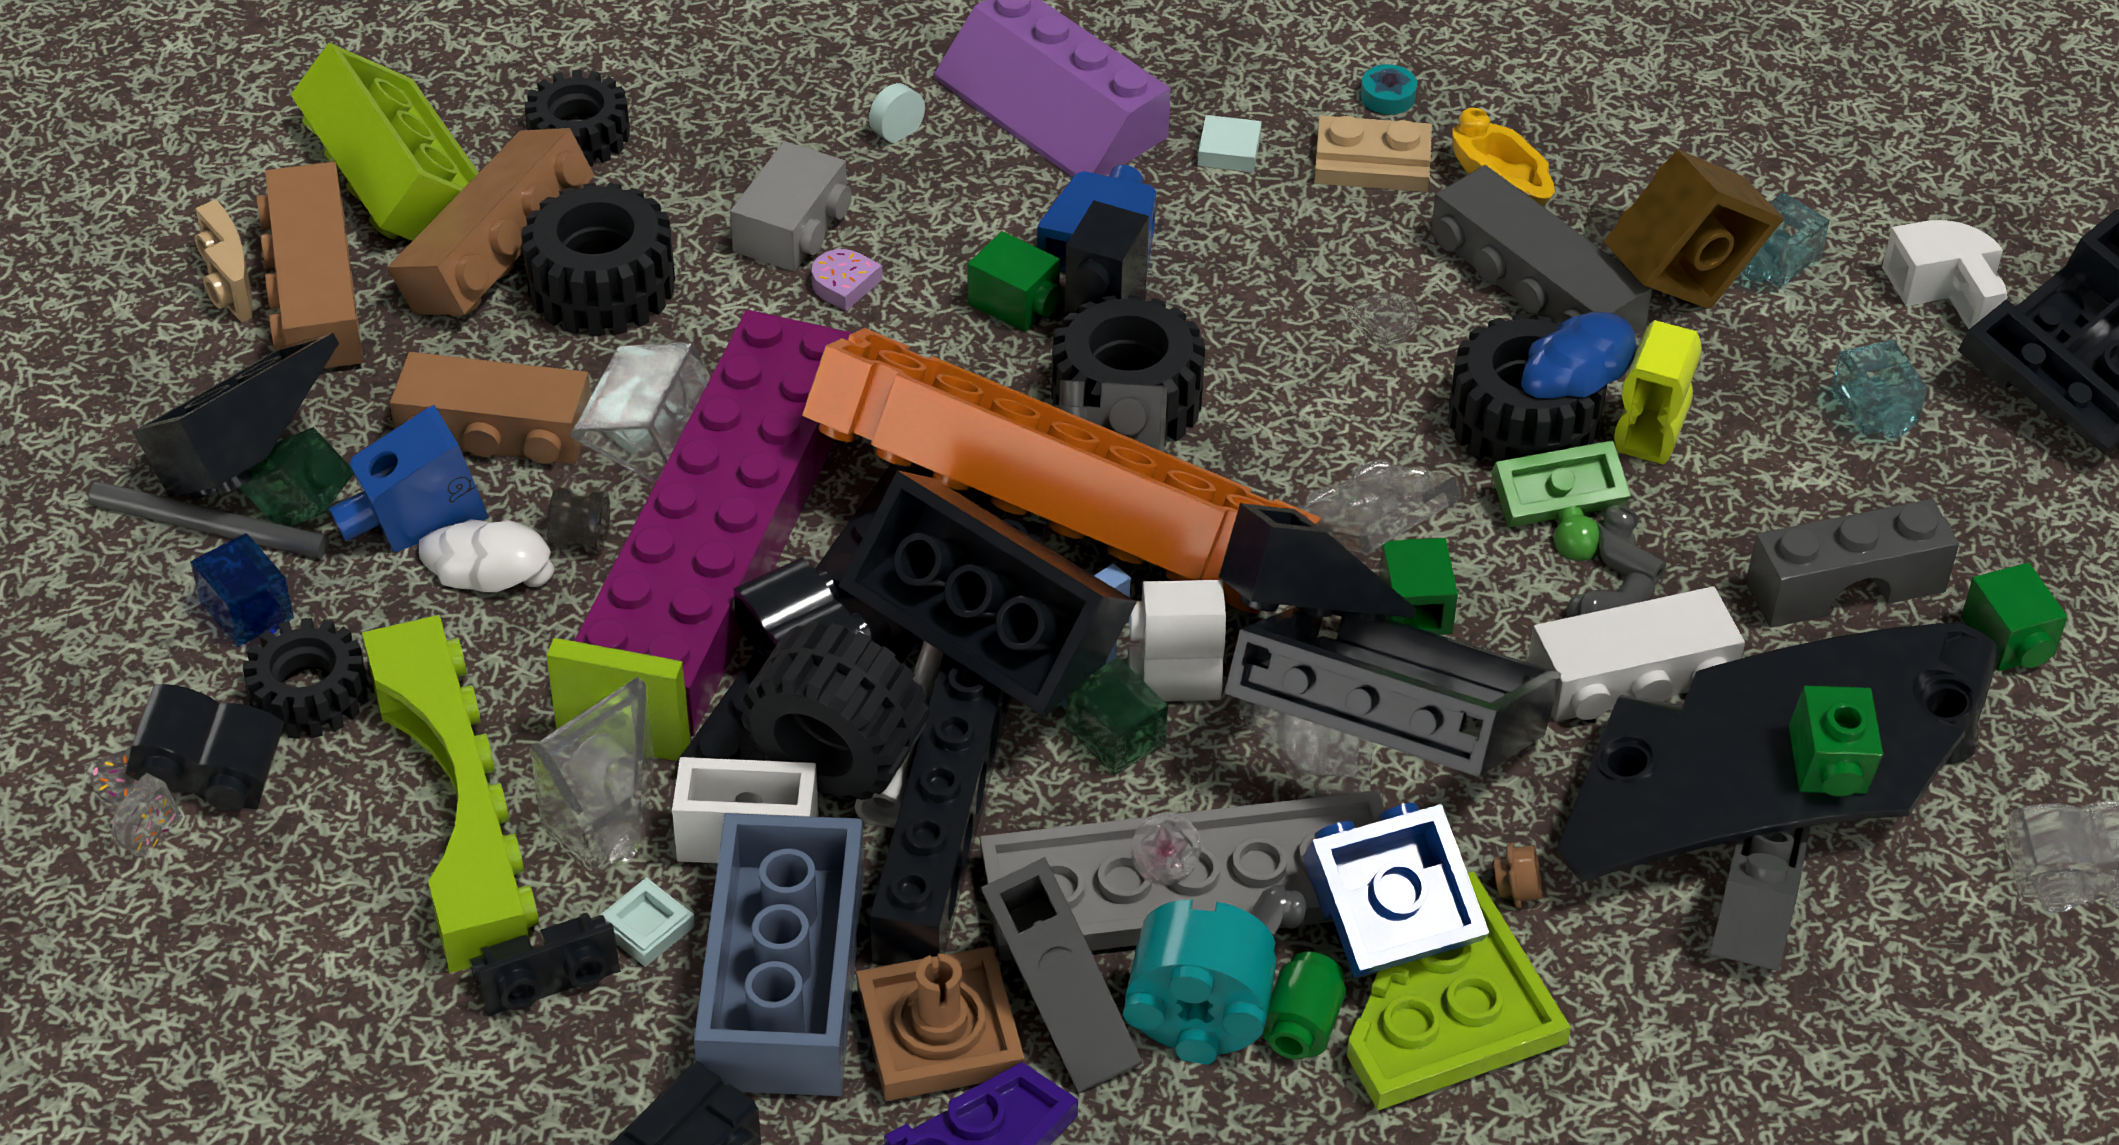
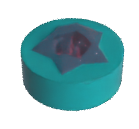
[1360,64,1417,115]

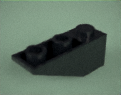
[1219,503,1416,623]

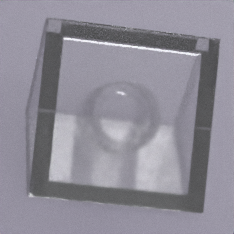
[570,342,711,484]

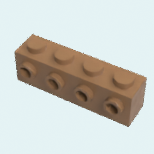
[387,128,595,317]
[257,161,364,368]

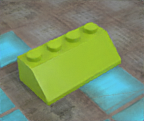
[290,42,479,241]

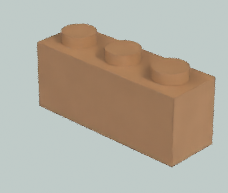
[390,352,593,464]

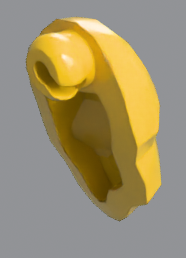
[1452,108,1555,207]

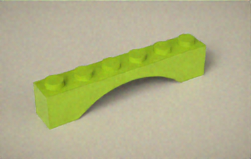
[362,615,539,973]

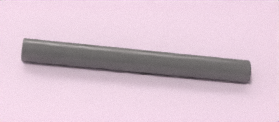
[89,481,329,560]

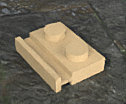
[1314,115,1432,192]

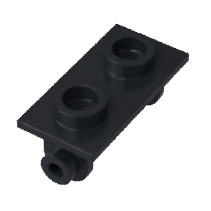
[469,912,621,1017]

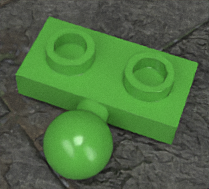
[1491,441,1631,561]

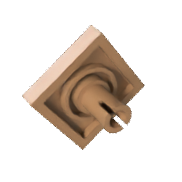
[856,946,1025,1101]

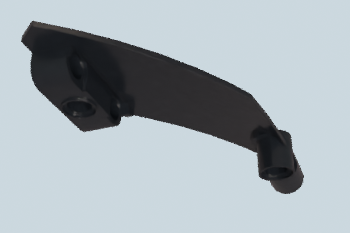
[1556,623,2000,883]

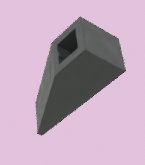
[1710,826,1810,971]
[981,857,1143,1093]

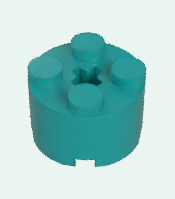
[1123,899,1277,1065]

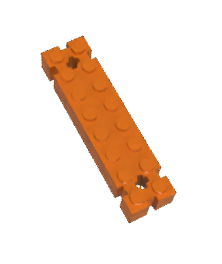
[802,328,1321,614]

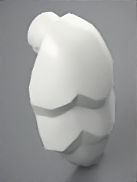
[419,519,554,592]

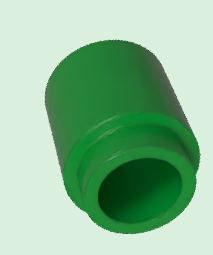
[1262,952,1346,1060]

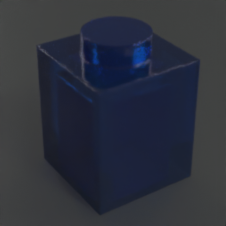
[190,533,294,647]

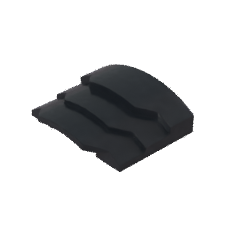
[1958,209,2119,455]

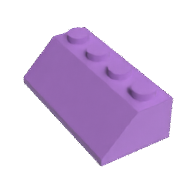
[934,0,1171,178]

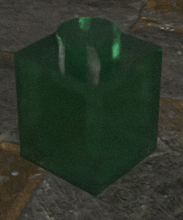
[239,427,353,527]
[1066,657,1168,776]

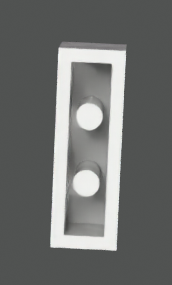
[1527,586,1745,722]

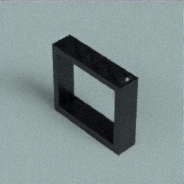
[1224,607,1562,777]

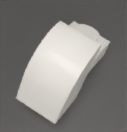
[1882,220,2007,329]

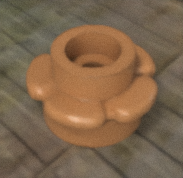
[1494,842,1543,909]

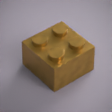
[1603,149,1784,308]

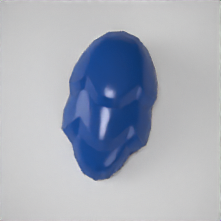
[1521,311,1637,398]

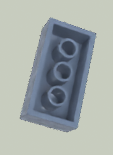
[694,813,865,1096]

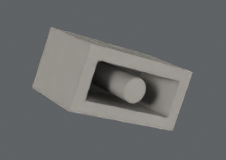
[730,141,852,272]

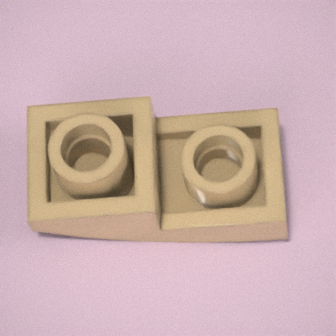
[195,199,253,323]

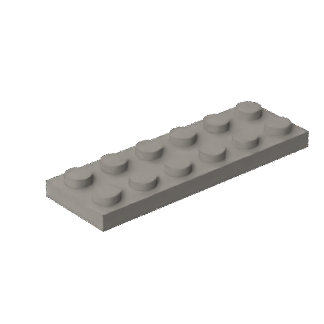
[980,790,1385,962]

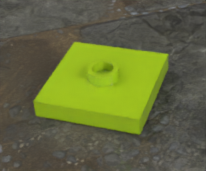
[546,638,690,761]

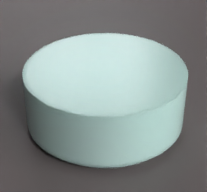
[869,83,925,143]

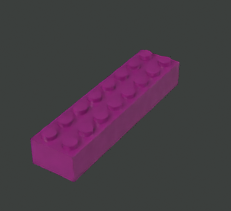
[574,309,853,737]

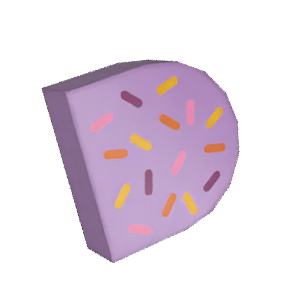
[811,249,883,312]

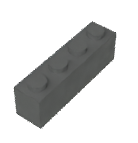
[1431,165,1652,334]

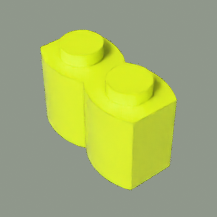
[1614,320,1702,465]

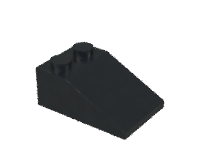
[132,333,339,500]

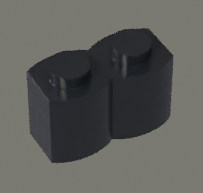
[734,557,873,660]
[126,684,285,811]

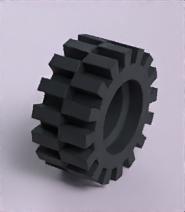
[525,70,630,167]
[243,618,369,739]

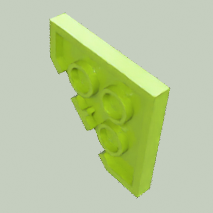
[1347,871,1571,1111]

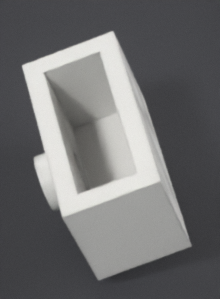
[672,757,819,863]

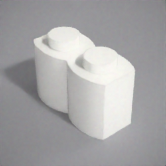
[1128,580,1226,702]

